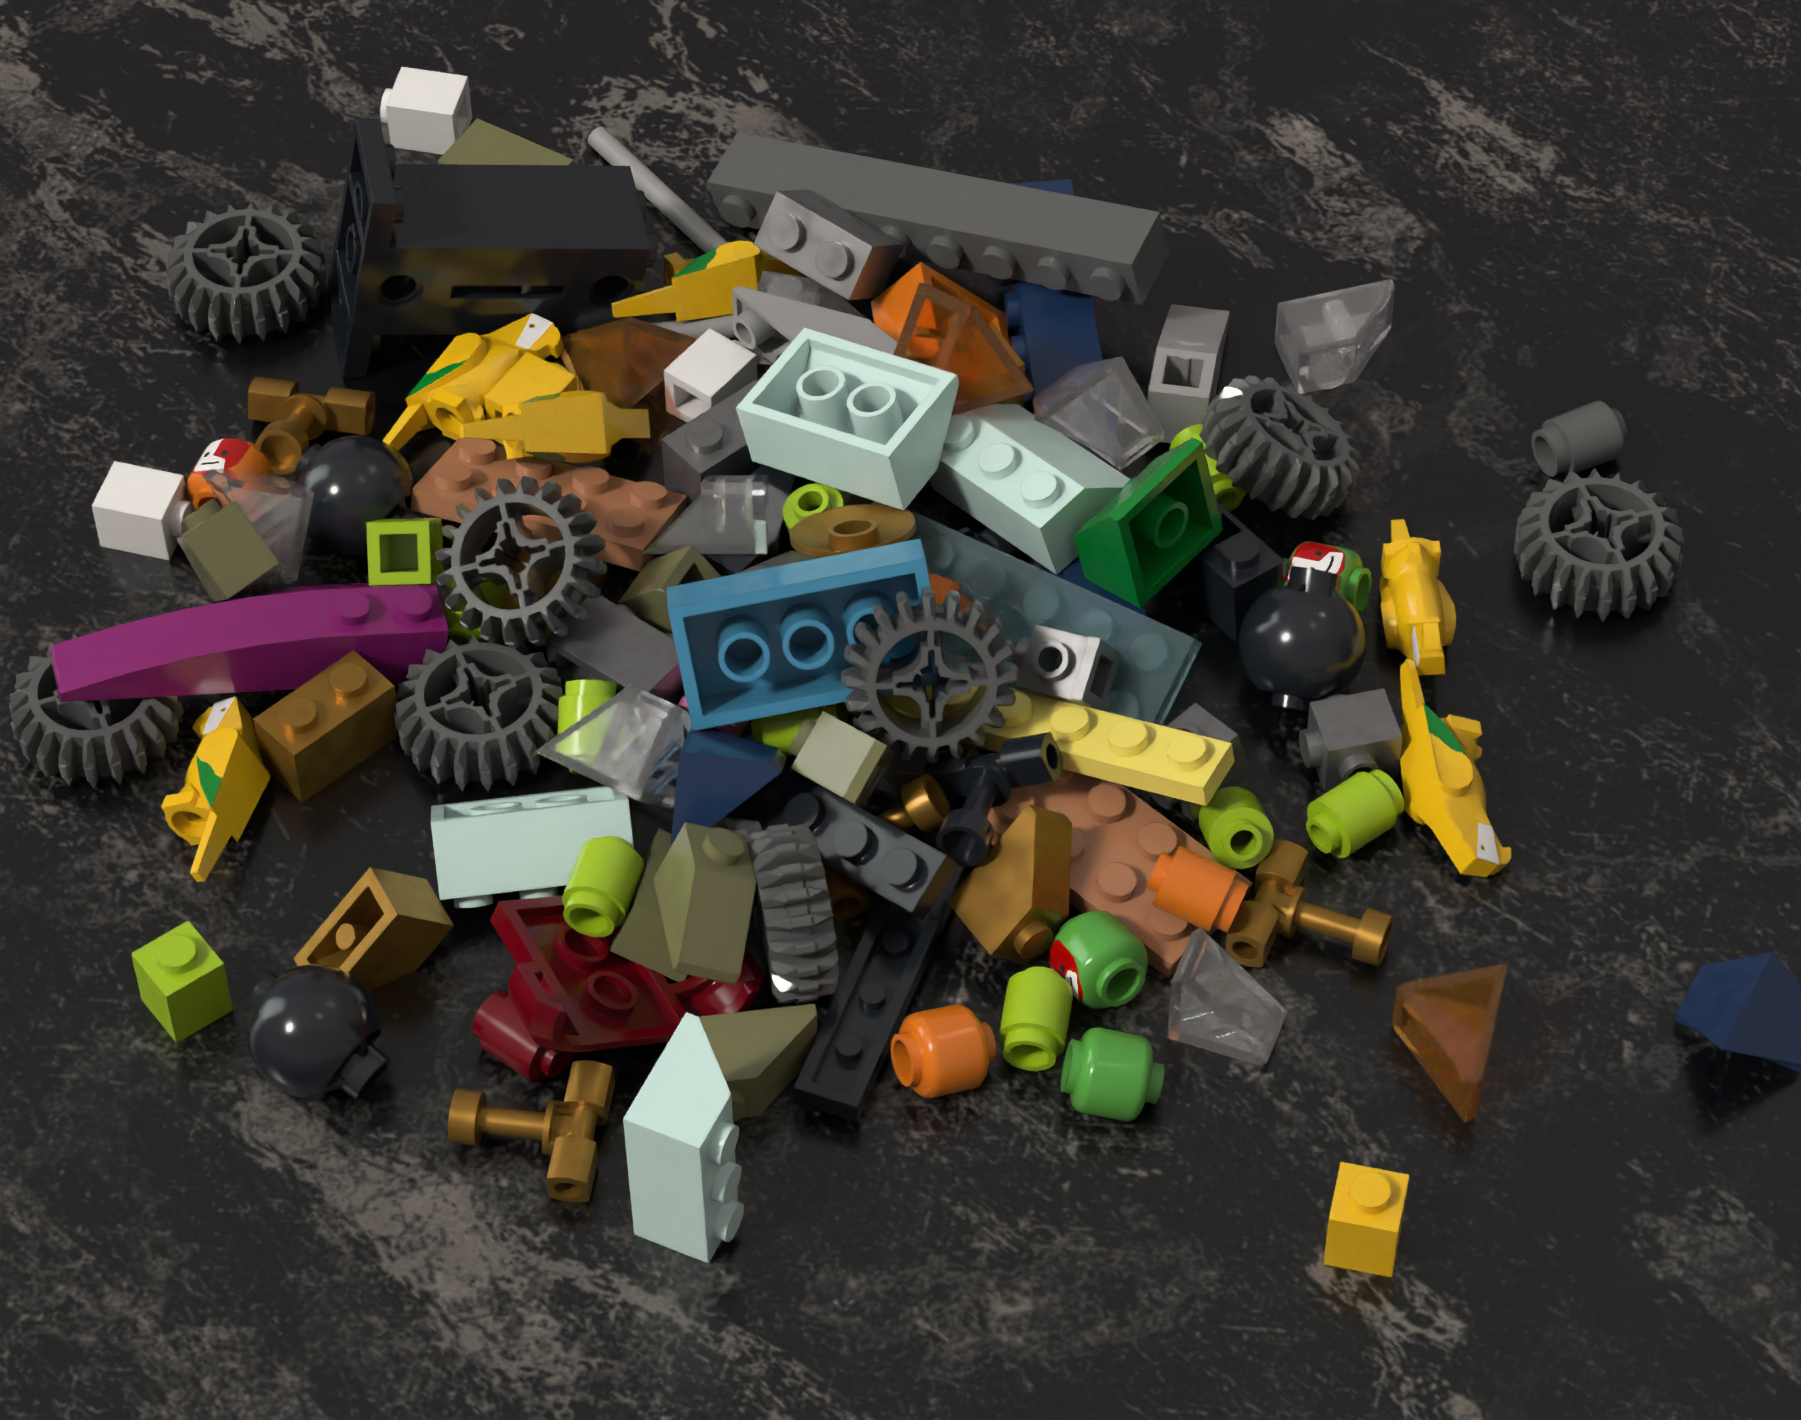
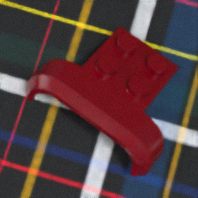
[490,895,765,1052]

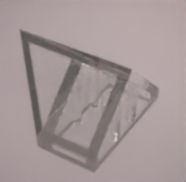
[1033,356,1164,471]
[203,469,314,586]
[643,475,769,554]
[534,684,684,809]
[1167,929,1288,1066]

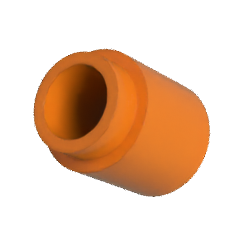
[1145,845,1249,933]

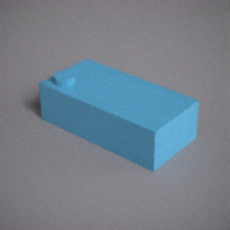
[667,539,942,731]

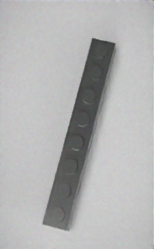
[707,132,1170,305]

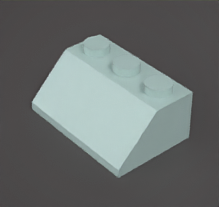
[736,328,959,510]
[929,403,1131,575]
[431,784,634,908]
[623,1012,744,1264]

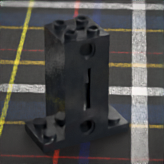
[326,119,657,377]

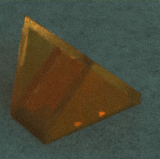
[893,283,1035,417]
[560,317,696,409]
[1391,963,1508,1123]

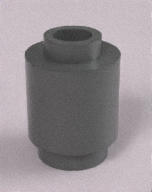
[1531,400,1627,477]

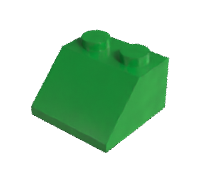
[1073,438,1223,609]

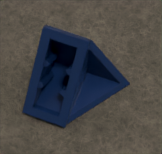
[671,727,787,844]
[1675,952,1801,1073]

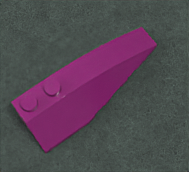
[50,583,449,702]

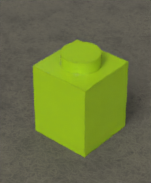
[366,518,444,586]
[131,921,233,1043]

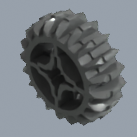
[166,201,327,344]
[1199,375,1362,520]
[1514,468,1684,622]
[435,476,607,648]
[841,586,1019,764]
[9,628,184,789]
[394,633,565,792]
[747,823,839,1004]

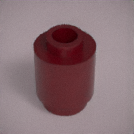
[472,990,574,1083]

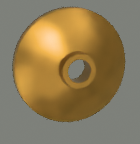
[790,504,916,558]

